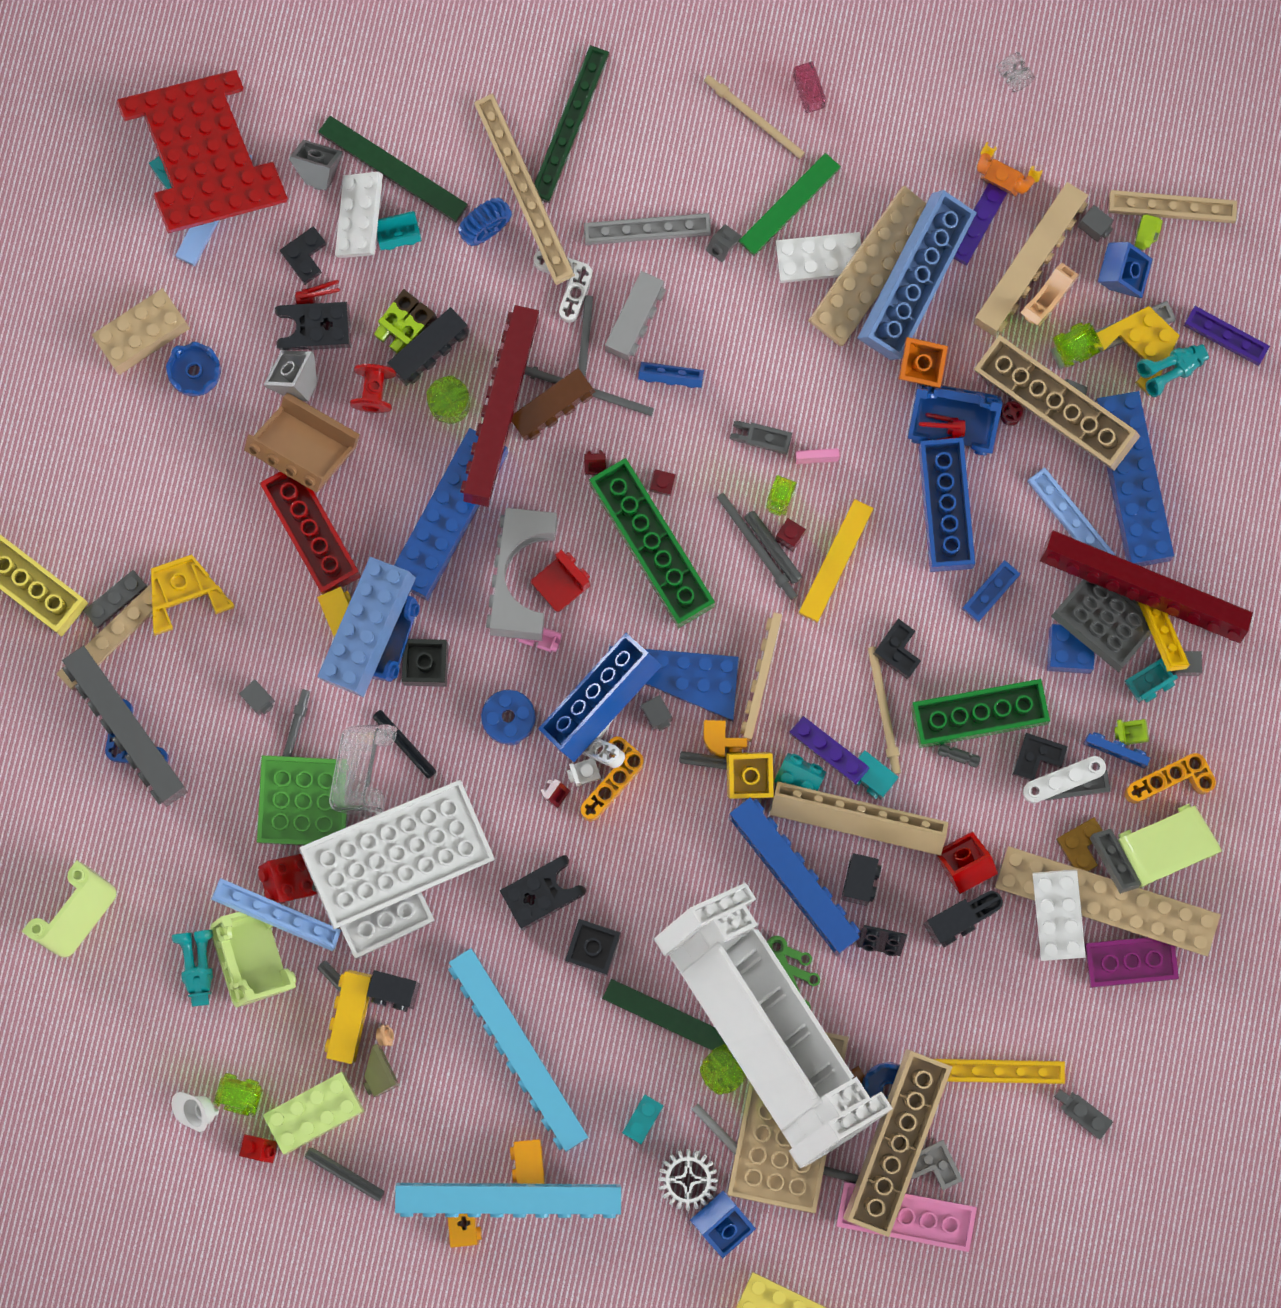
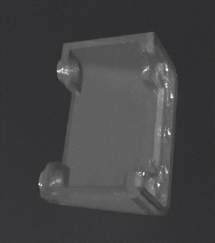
[329,724,398,818]

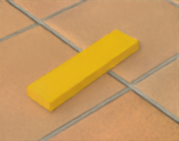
[1138,602,1190,671]

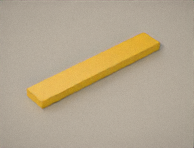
[798,499,874,623]
[934,1059,1065,1084]

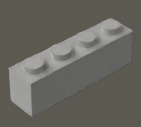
[605,271,666,361]

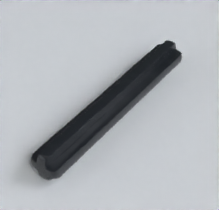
[373,710,436,779]

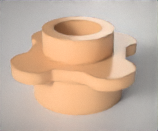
[376,1025,394,1046]

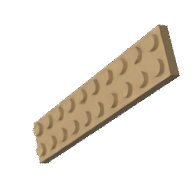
[995,846,1221,957]

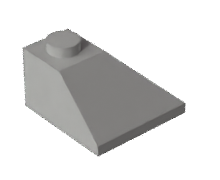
[264,350,317,401]

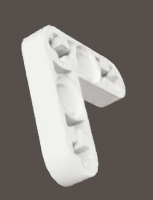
[533,251,592,323]
[582,720,625,768]

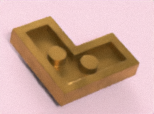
[1056,817,1103,871]

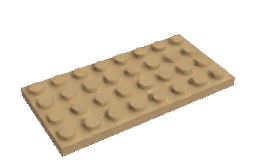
[728,1032,849,1214]

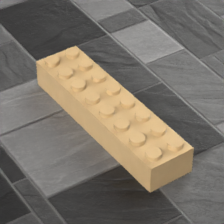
[974,335,1140,471]
[843,1049,952,1237]

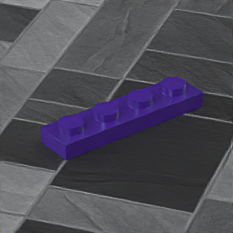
[953,183,1007,266]
[1183,306,1270,366]
[789,716,870,785]

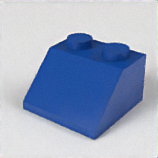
[1098,242,1153,298]
[690,1191,756,1259]

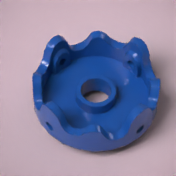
[166,342,221,397]
[481,690,536,746]
[862,1062,900,1099]

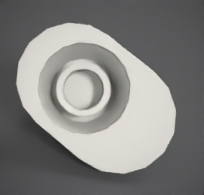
[171,1092,219,1132]

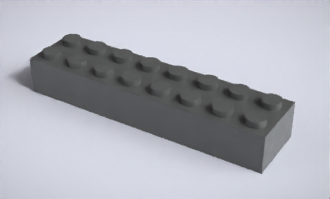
[62,645,188,807]

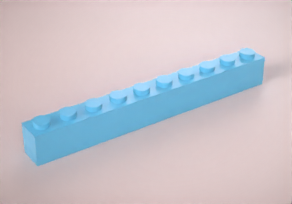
[448,948,589,1152]
[395,1183,621,1218]

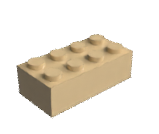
[92,288,190,375]

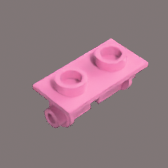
[515,628,562,653]

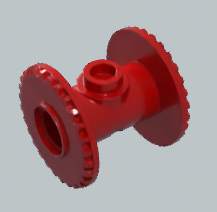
[350,364,396,413]

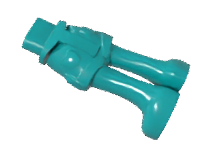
[1137,344,1209,397]
[172,930,213,1007]

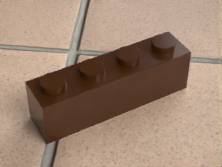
[512,368,596,441]

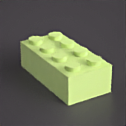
[263,1072,365,1155]

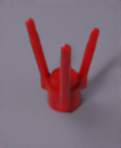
[295,280,340,304]
[919,413,965,440]

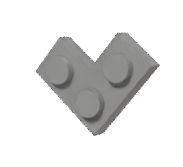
[911,1140,963,1190]

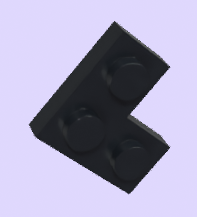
[279,226,327,285]
[873,618,921,679]
[1012,733,1068,781]

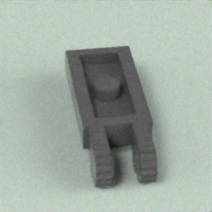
[730,421,793,455]

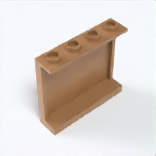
[244,392,360,493]

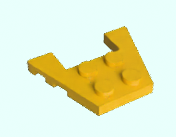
[1089,306,1180,396]
[151,554,234,636]

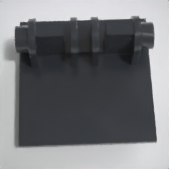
[857,925,907,956]

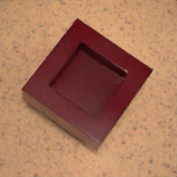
[650,469,676,496]

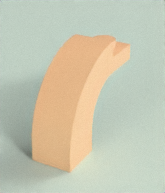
[1021,263,1079,326]

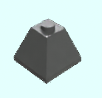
[289,139,343,190]

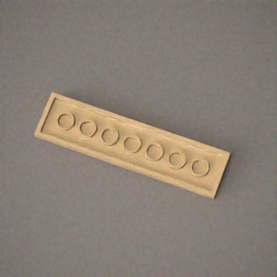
[808,186,927,347]

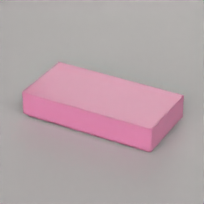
[795,448,839,464]

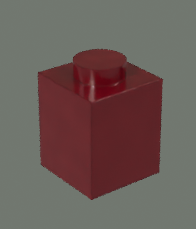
[775,518,806,552]

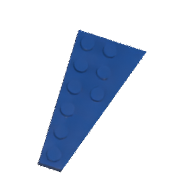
[609,646,739,722]

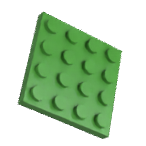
[257,755,349,845]

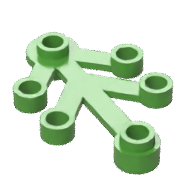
[767,936,820,1010]

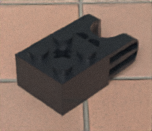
[275,302,351,351]
[499,855,587,931]
[923,891,1003,948]

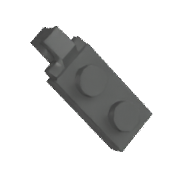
[1054,1089,1113,1140]

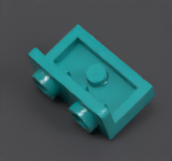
[377,211,422,250]
[1124,658,1178,703]
[774,753,827,791]

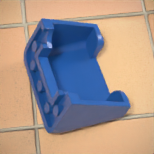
[908,383,1002,456]
[372,596,420,682]

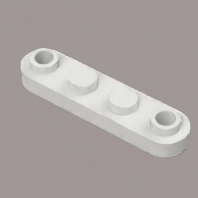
[1023,756,1106,803]

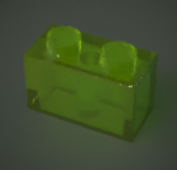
[766,475,797,516]

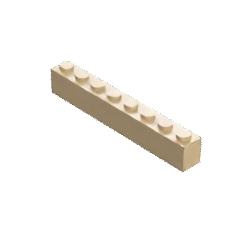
[974,182,1088,337]
[770,782,948,856]

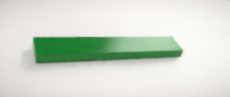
[739,153,841,256]

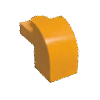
[703,720,747,757]

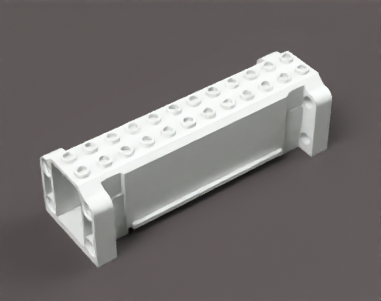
[654,883,893,1168]

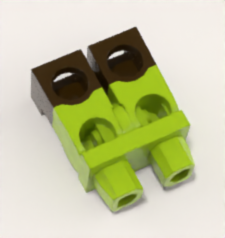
[374,289,437,354]

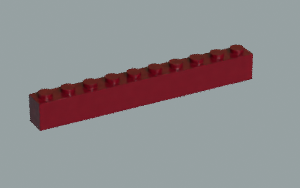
[460,305,539,507]
[1040,530,1253,643]

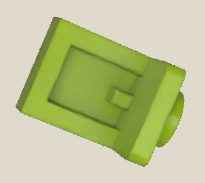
[1114,719,1149,745]

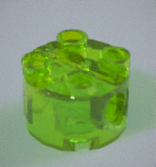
[1053,322,1104,367]
[426,375,470,424]
[700,1044,747,1095]
[213,1073,263,1117]

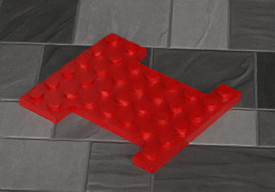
[117,70,288,234]

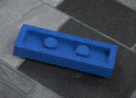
[638,362,704,388]
[962,560,1021,623]
[1083,732,1150,768]

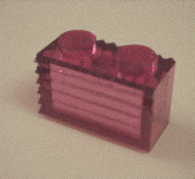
[793,62,826,113]

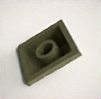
[363,1044,400,1097]

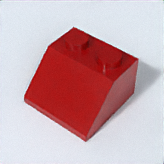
[936,831,998,894]

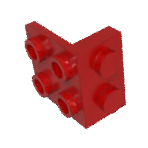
[531,549,590,612]
[258,854,318,904]

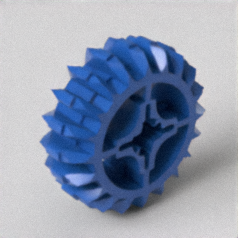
[458,198,512,246]

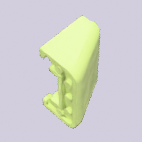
[1118,803,1222,888]
[21,860,117,957]
[210,912,296,1007]

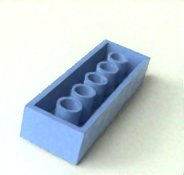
[317,557,416,697]

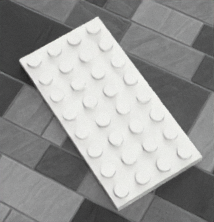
[299,780,495,929]

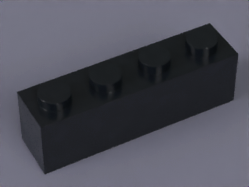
[387,307,469,386]

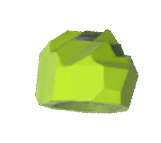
[1134,214,1163,251]

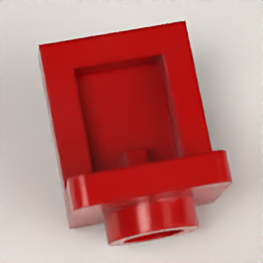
[239,1134,277,1163]

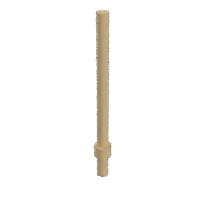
[704,75,805,159]
[868,647,901,774]

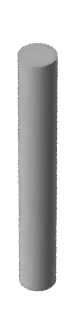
[692,1104,737,1154]

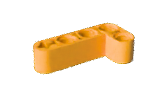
[581,736,644,822]
[1124,753,1216,804]

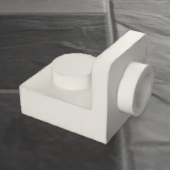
[567,758,601,787]

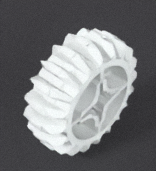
[658,1149,718,1211]

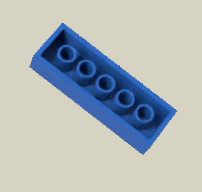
[918,438,975,572]
[538,633,662,762]

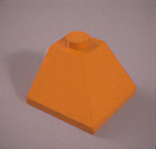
[899,337,948,388]

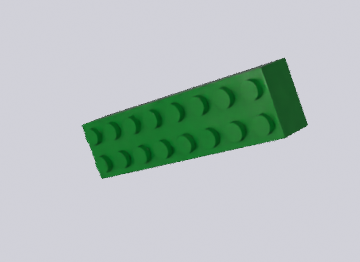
[589,458,715,629]

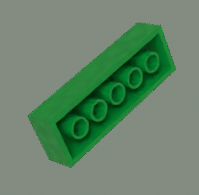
[911,679,1050,748]

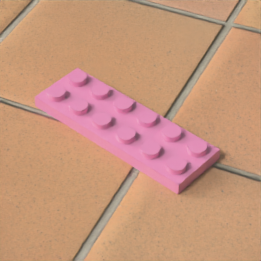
[836,1181,977,1252]

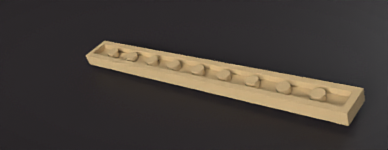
[474,93,575,285]

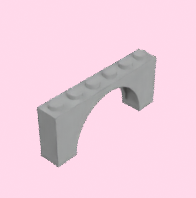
[486,508,557,641]

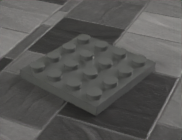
[1051,579,1151,673]

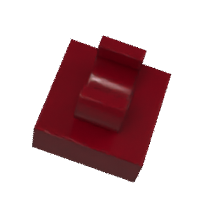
[584,450,606,475]
[540,779,570,808]

